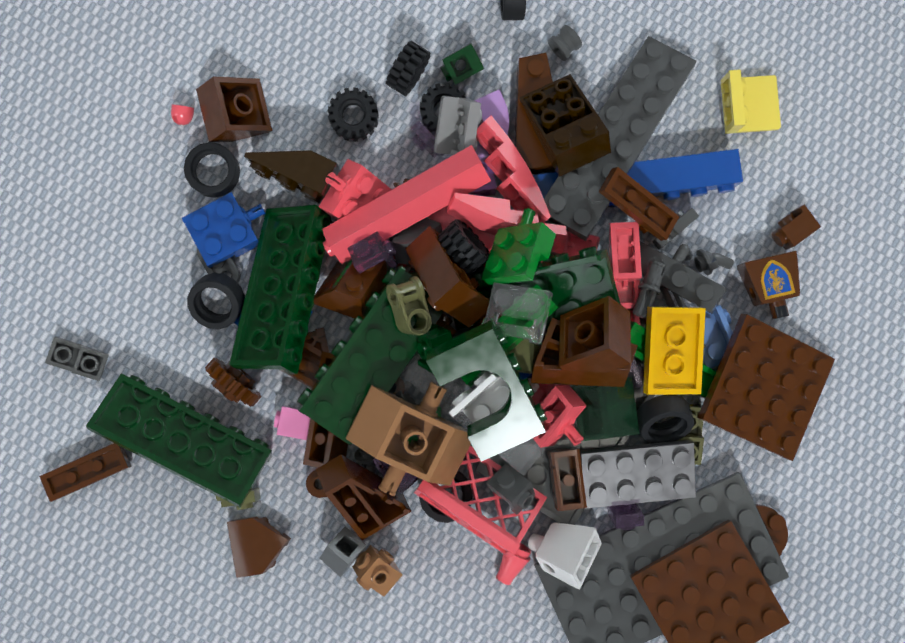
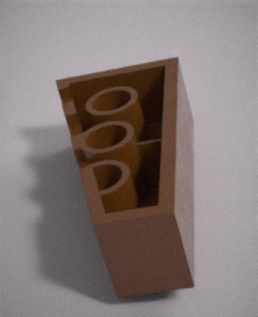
[514,53,555,175]

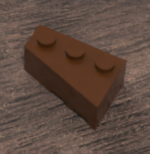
[405,226,495,328]
[531,318,638,387]
[316,455,411,540]

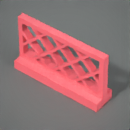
[414,445,547,557]

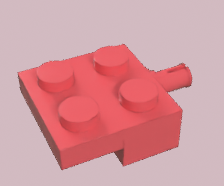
[318,159,392,220]
[532,383,587,448]

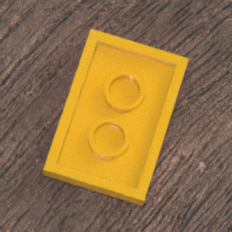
[643,307,706,395]

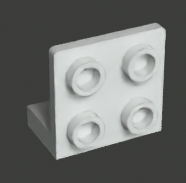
[449,371,510,423]

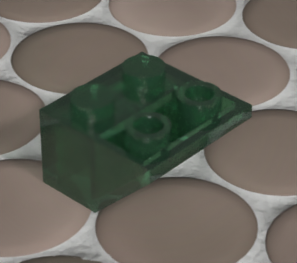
[572,377,640,441]

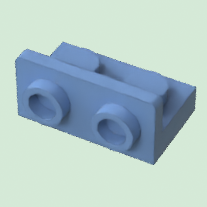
[703,305,733,368]

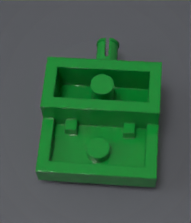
[481,208,556,285]

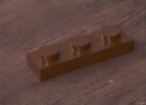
[599,167,680,241]
[39,443,132,502]

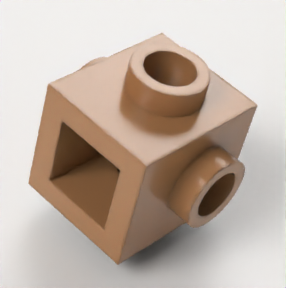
[352,545,403,597]

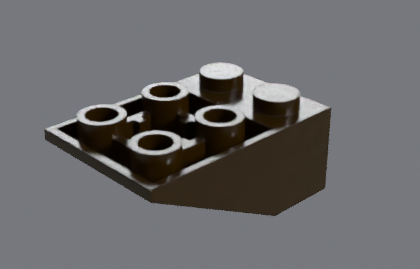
[519,74,611,177]
[244,150,341,204]

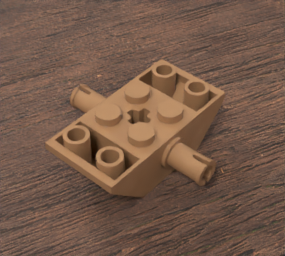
[345,381,471,496]

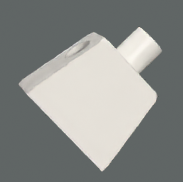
[528,522,602,589]

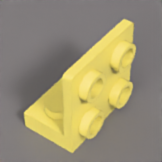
[720,70,781,134]

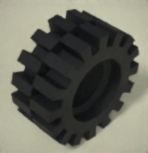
[386,41,431,96]
[420,83,468,135]
[327,87,379,142]
[438,219,490,274]

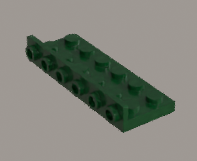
[229,205,331,374]
[453,247,620,331]
[297,266,444,446]
[86,373,272,508]

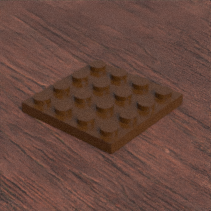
[697,314,835,461]
[630,519,790,643]

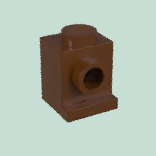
[772,204,821,250]

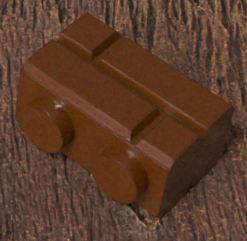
[547,447,587,511]

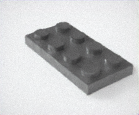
[580,440,696,509]

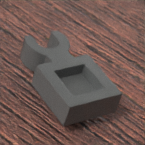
[652,208,699,249]

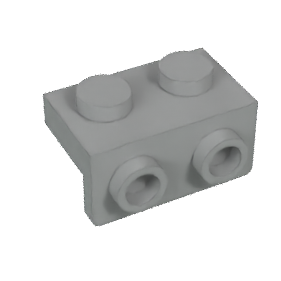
[434,96,482,155]

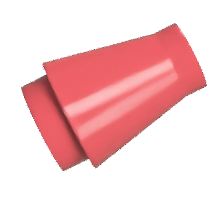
[496,543,531,585]

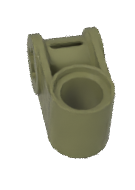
[386,276,432,335]

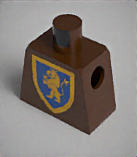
[737,251,800,319]

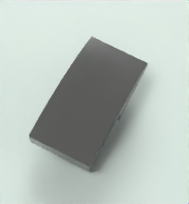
[45,336,109,381]

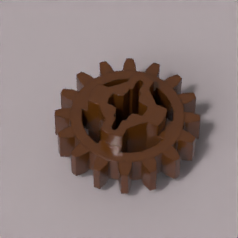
[205,358,262,407]

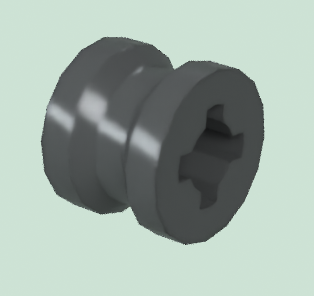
[548,25,583,61]

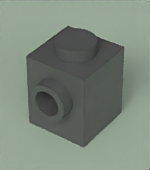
[319,526,366,577]

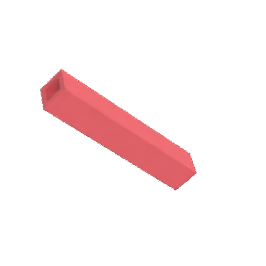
[322,145,491,264]

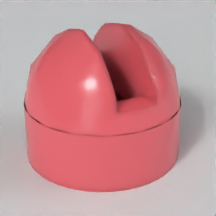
[171,104,194,125]

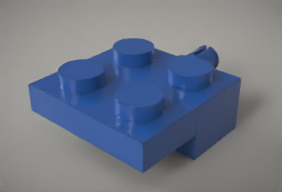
[182,192,266,268]

